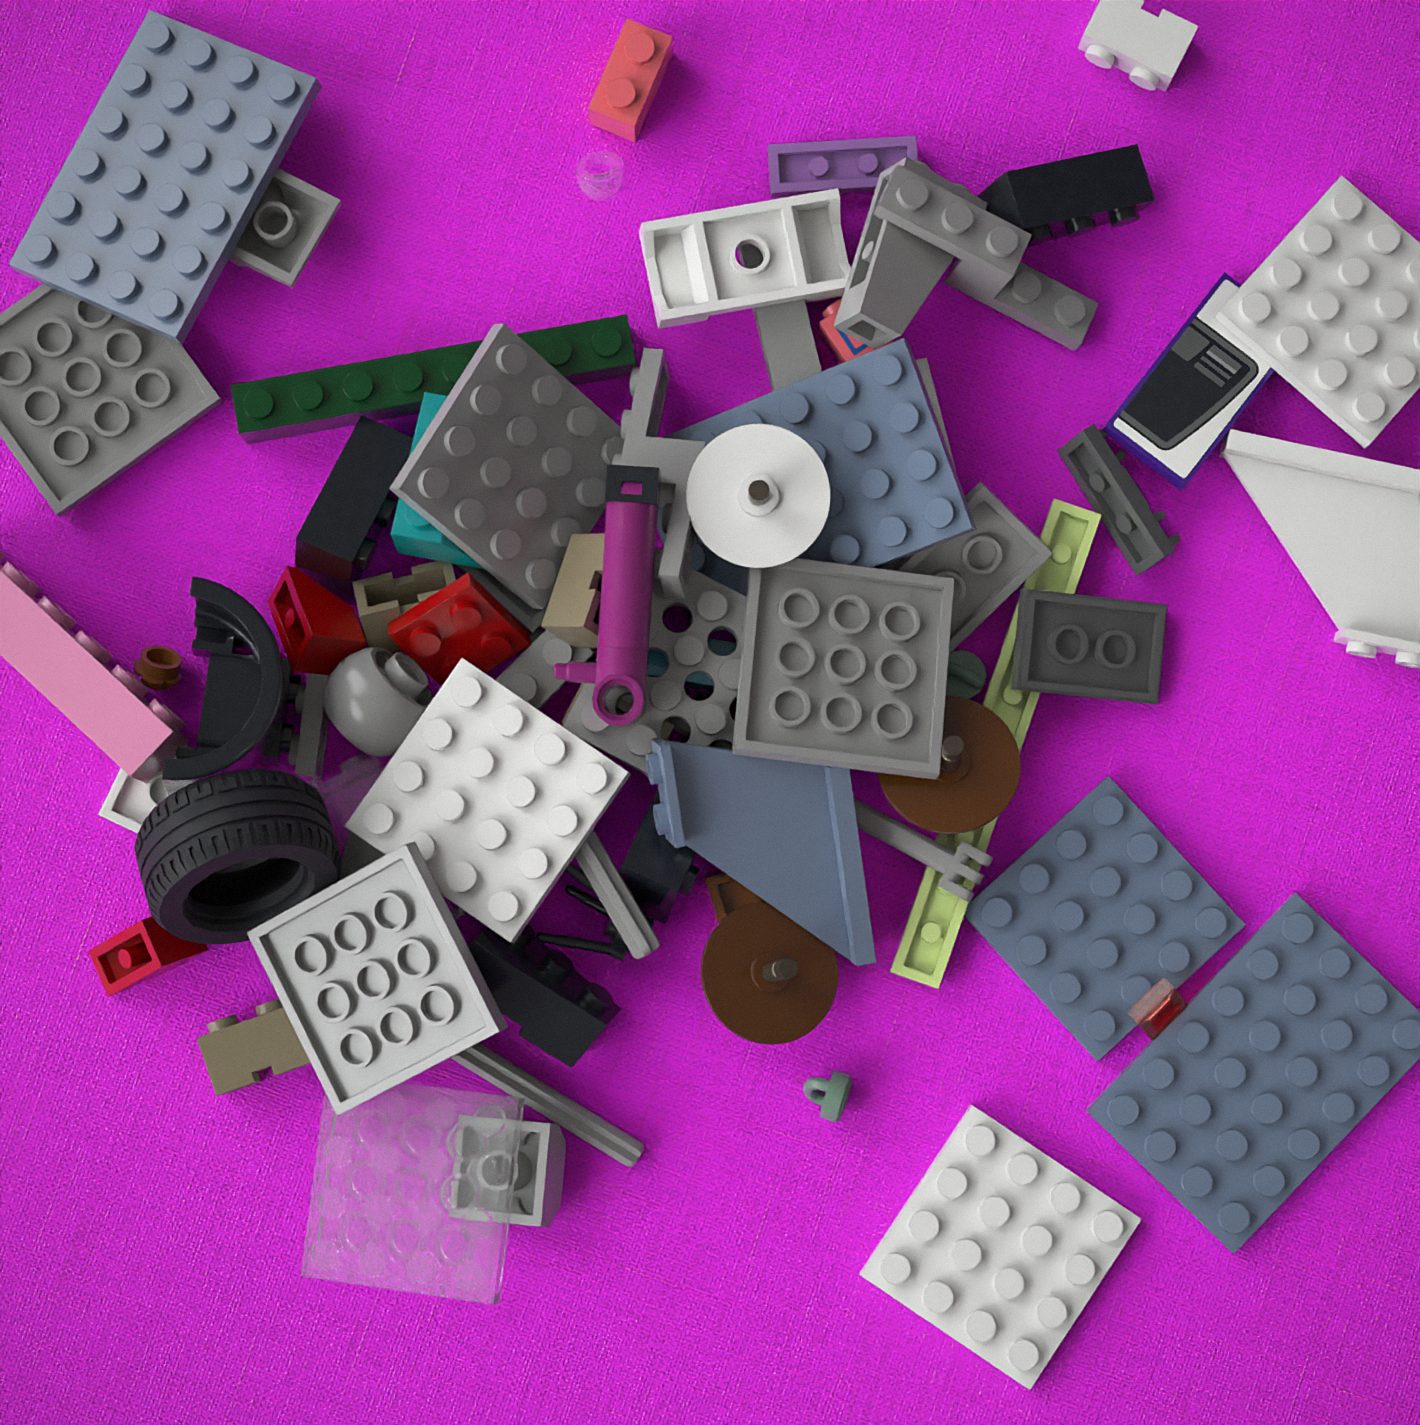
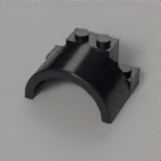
[162,576,301,795]

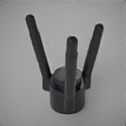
[536,863,654,961]

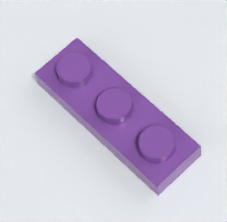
[767,136,918,198]

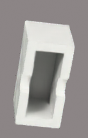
[1078,0,1198,92]

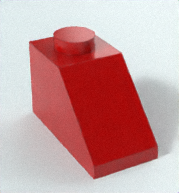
[268,566,366,676]
[88,917,208,997]

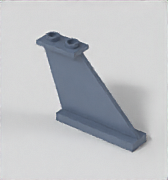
[646,737,876,966]

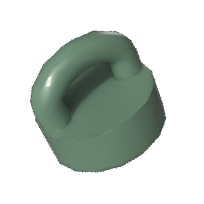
[946,650,986,699]
[803,1069,853,1123]

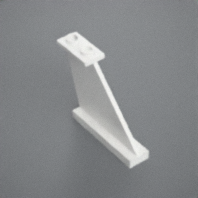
[1219,429,1420,669]

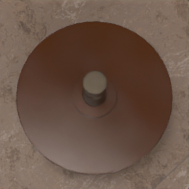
[878,696,1021,834]
[701,901,838,1045]

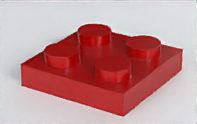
[387,572,531,687]

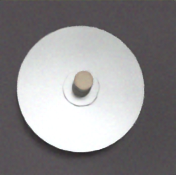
[686,424,830,568]

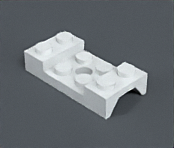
[639,188,851,329]

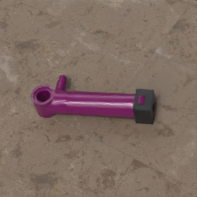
[554,464,662,728]

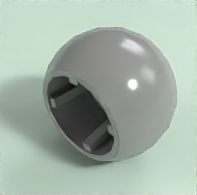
[323,647,433,757]

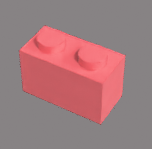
[588,18,673,143]

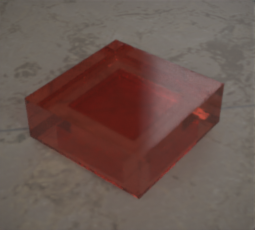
[1127,977,1188,1041]

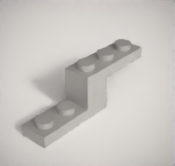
[873,164,1099,351]
[612,348,706,600]

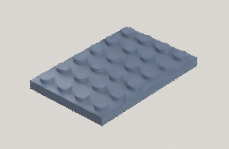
[9,10,322,344]
[657,338,977,634]
[1085,893,1420,1254]

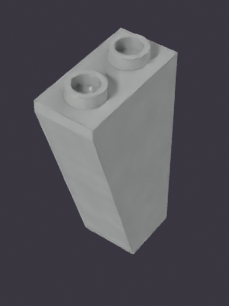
[833,157,988,349]

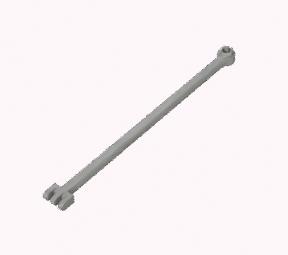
[524,629,993,903]

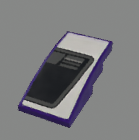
[1102,272,1274,491]

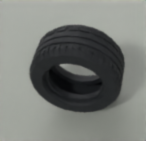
[134,769,342,944]

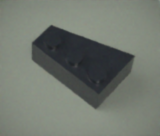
[976,144,1155,247]
[295,415,413,603]
[620,737,700,924]
[468,924,621,1068]

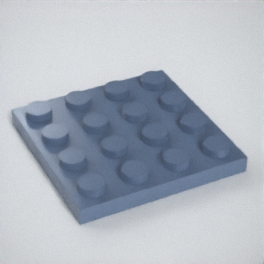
[964,776,1246,1061]

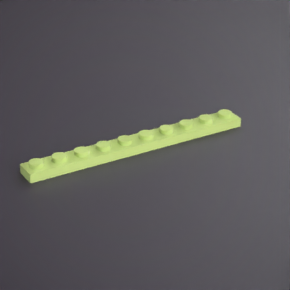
[890,498,1101,989]

